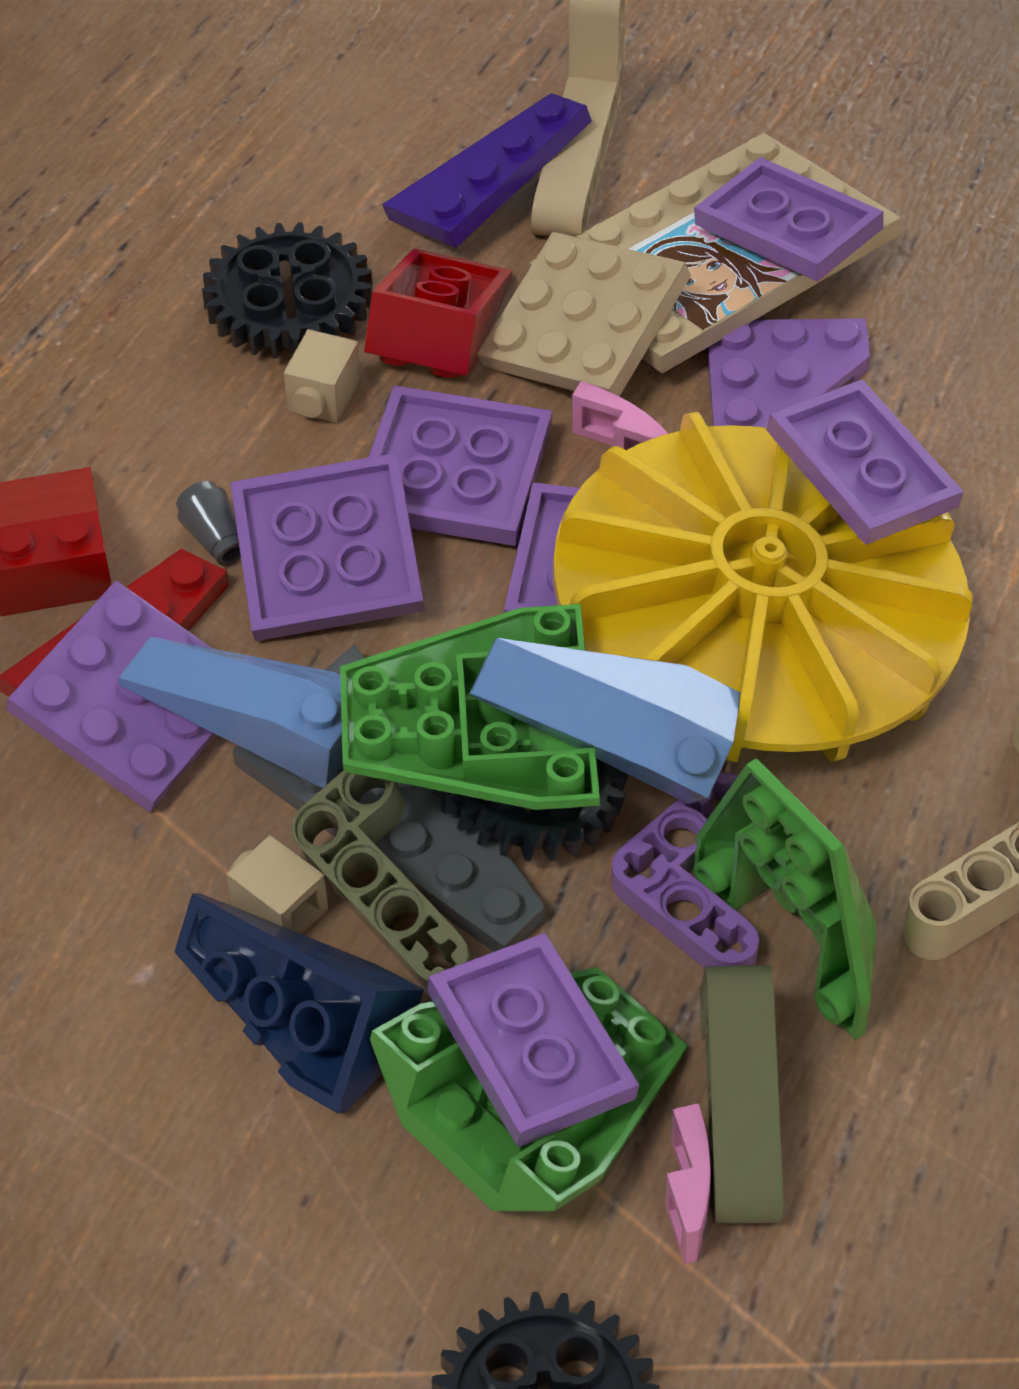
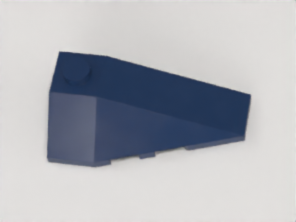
[174,893,424,1113]

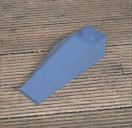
[118,637,343,788]
[469,638,741,804]

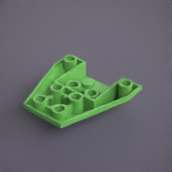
[340,604,600,810]
[693,758,877,1040]
[370,967,688,1211]

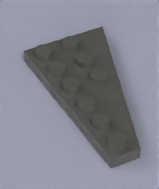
[233,644,546,952]

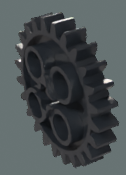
[202,222,373,359]
[432,758,628,861]
[431,1291,660,1389]

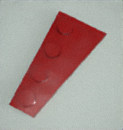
[0,549,229,697]

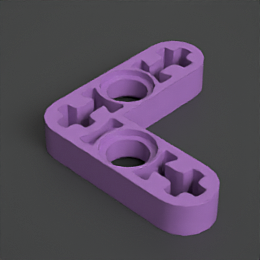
[611,772,759,968]

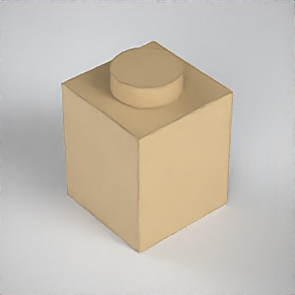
[283,329,361,423]
[226,835,329,934]

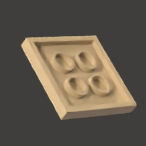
[477,232,691,396]

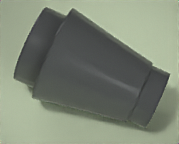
[176,481,241,566]

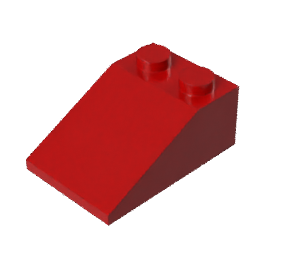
[364,248,513,378]
[0,467,112,617]

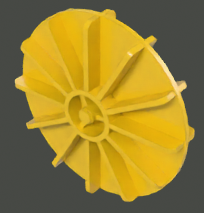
[552,412,973,763]

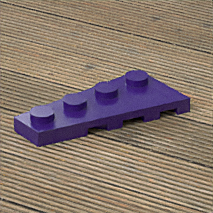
[382,93,592,248]

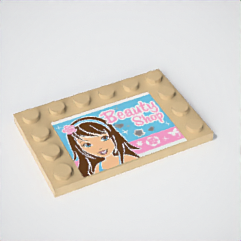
[529,133,901,374]

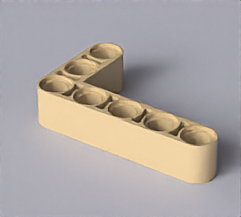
[531,0,626,237]
[903,705,1019,960]

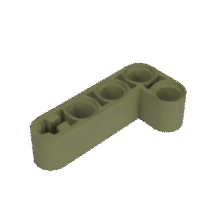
[291,770,474,991]
[700,965,783,1224]

